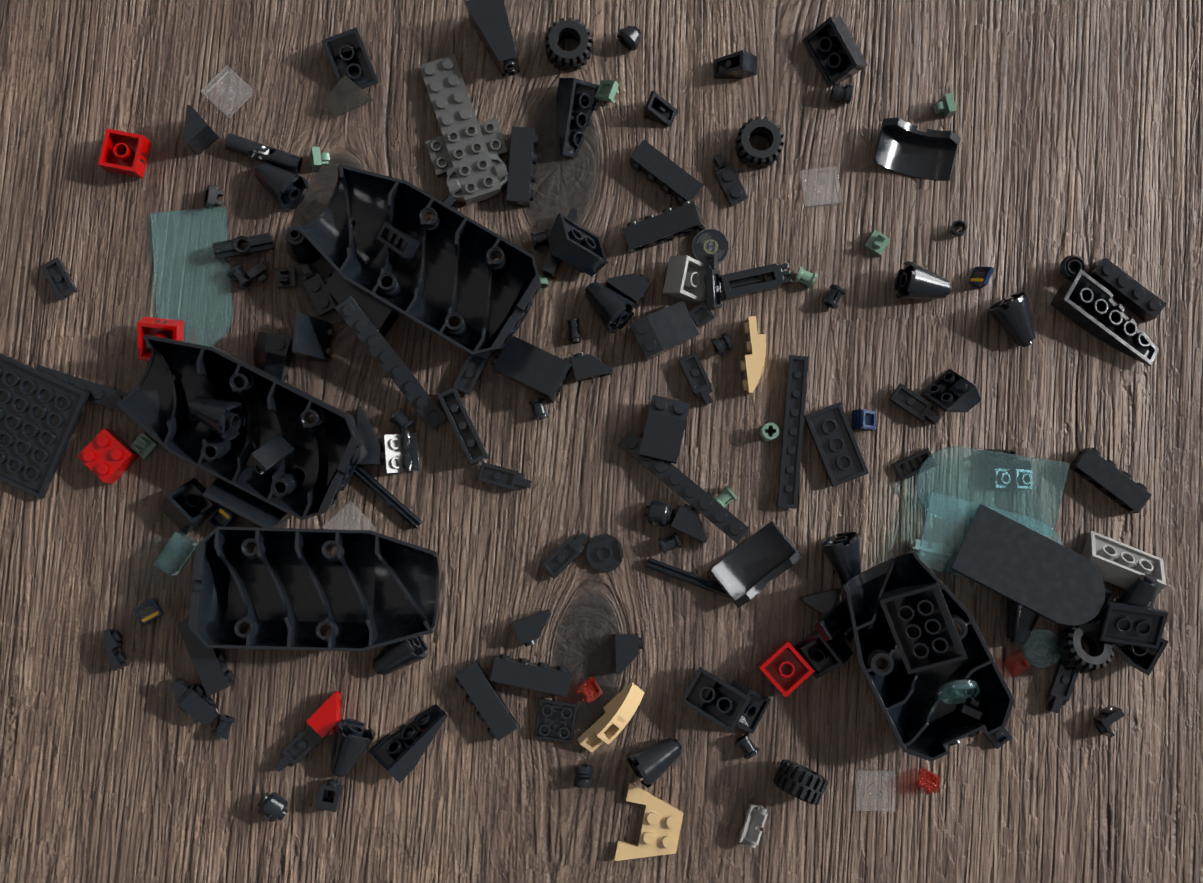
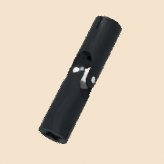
[225,133,303,173]

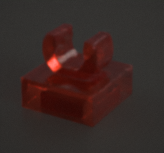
[1003,650,1032,677]
[576,677,603,703]
[916,767,940,795]

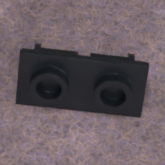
[401,432,420,472]

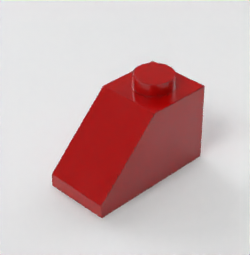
[306,691,341,738]

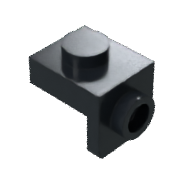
[1094,706,1125,737]

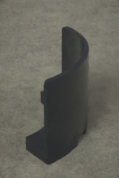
[873,118,961,181]
[710,521,802,608]

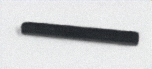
[353,465,422,528]
[646,558,729,598]

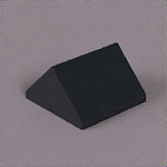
[183,105,219,155]

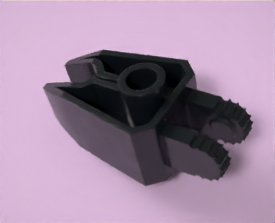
[171,678,219,725]

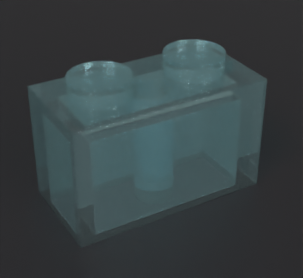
[153,532,198,576]

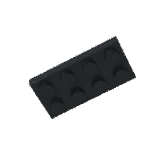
[804,402,869,487]

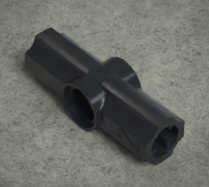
[213,232,274,260]

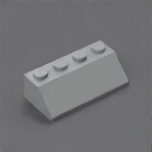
[1081,531,1166,596]

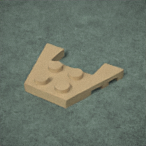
[614,782,683,861]

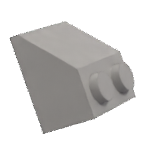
[663,255,706,303]

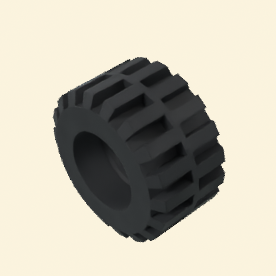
[545,18,592,72]
[735,116,785,169]
[1056,621,1114,674]
[773,759,828,805]

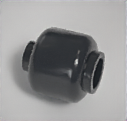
[644,500,674,527]
[257,792,288,822]

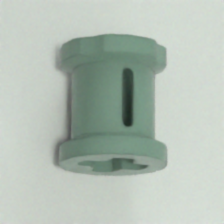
[794,266,818,289]
[759,422,779,441]
[713,486,737,507]

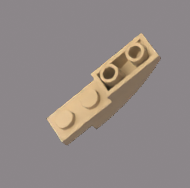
[740,316,766,395]
[578,682,644,752]

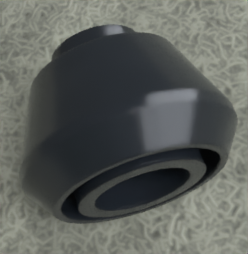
[617,26,641,51]
[1060,255,1086,280]

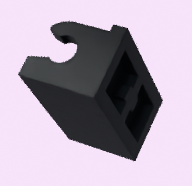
[246,434,294,475]

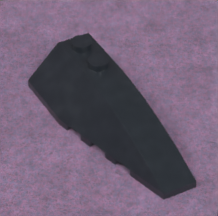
[1050,269,1159,366]

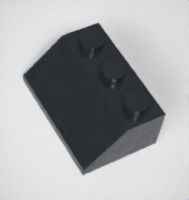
[803,17,868,87]
[548,213,607,277]

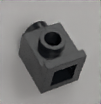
[316,779,344,812]

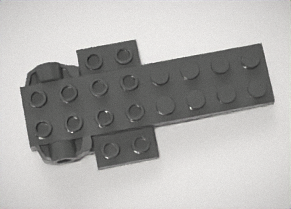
[419,54,508,205]

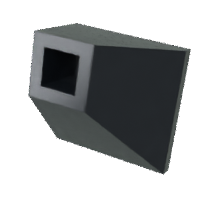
[921,369,981,412]

